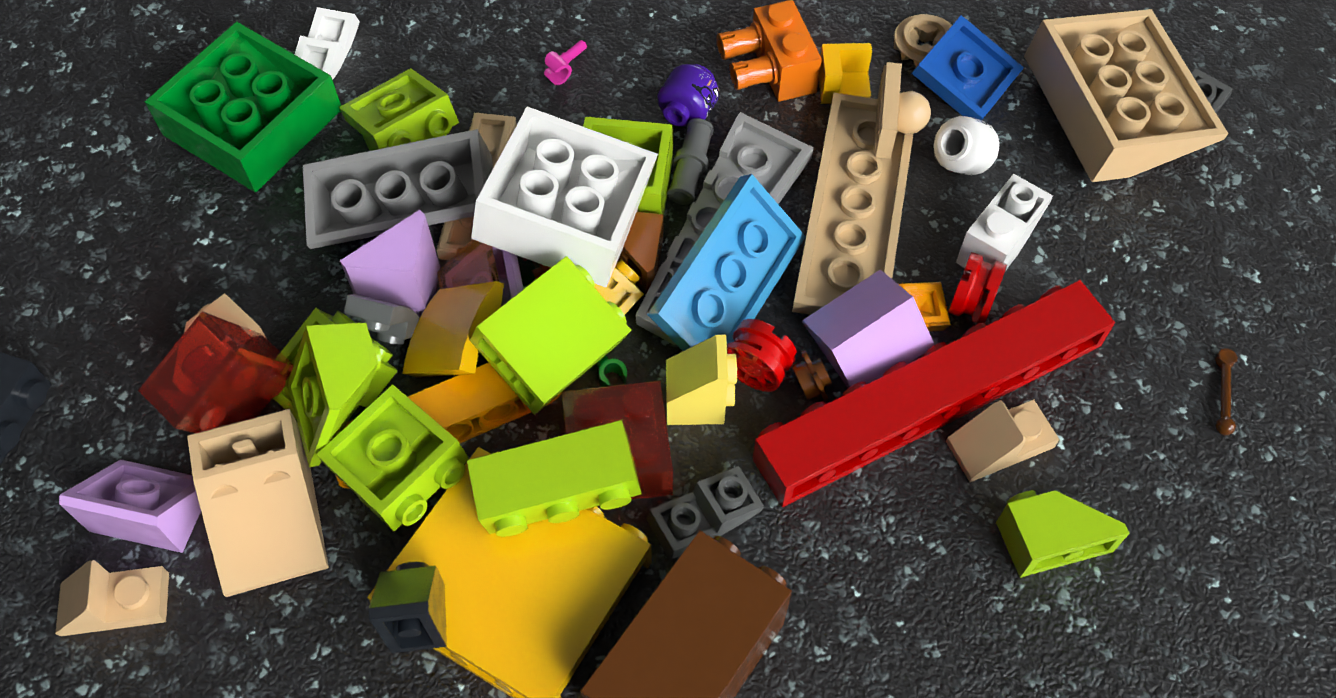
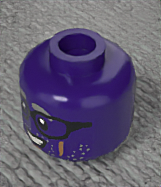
[657,64,719,127]

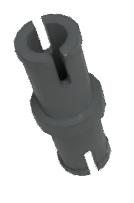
[667,118,714,205]

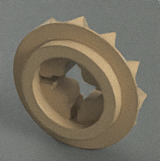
[894,14,952,67]

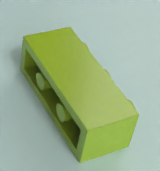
[467,420,642,537]

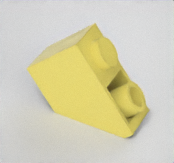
[666,335,737,425]

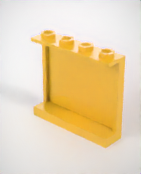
[367,447,652,698]

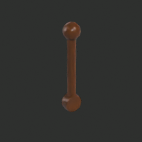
[1215,348,1238,436]

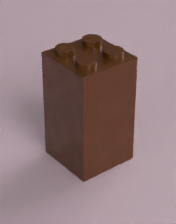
[581,530,792,698]

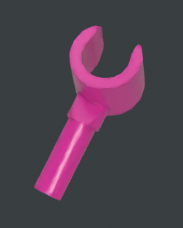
[544,40,587,85]

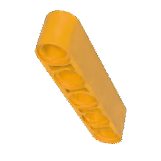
[335,362,562,489]

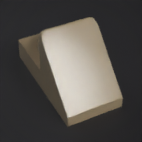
[946,400,1060,482]
[56,560,169,636]

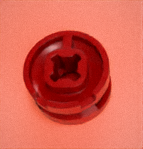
[948,252,1007,324]
[727,319,797,392]

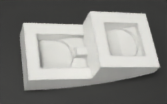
[294,7,360,80]

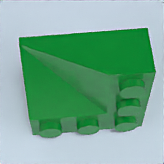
[145,22,341,193]

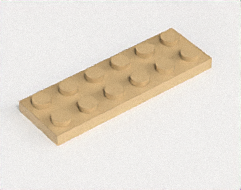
[792,93,914,315]

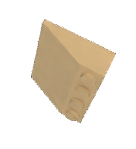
[1024,9,1228,182]

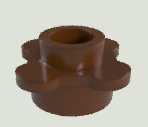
[792,350,832,402]

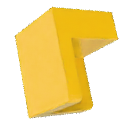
[819,43,872,104]

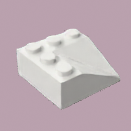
[471,107,658,287]

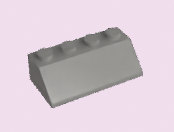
[303,129,493,249]

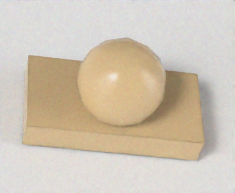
[873,62,931,159]

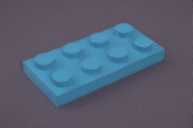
[647,174,806,351]

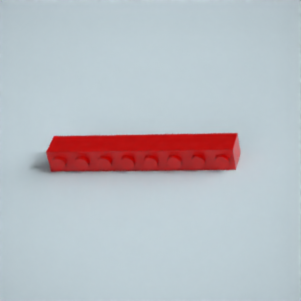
[753,280,1115,508]

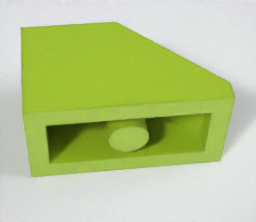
[996,490,1130,578]

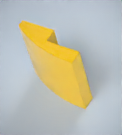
[402,281,504,377]

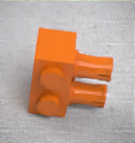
[716,0,822,102]

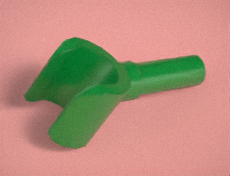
[596,355,627,391]

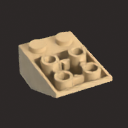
[187,409,329,597]

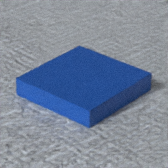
[912,15,1024,120]

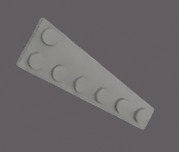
[636,112,814,345]

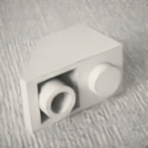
[956,174,1053,271]

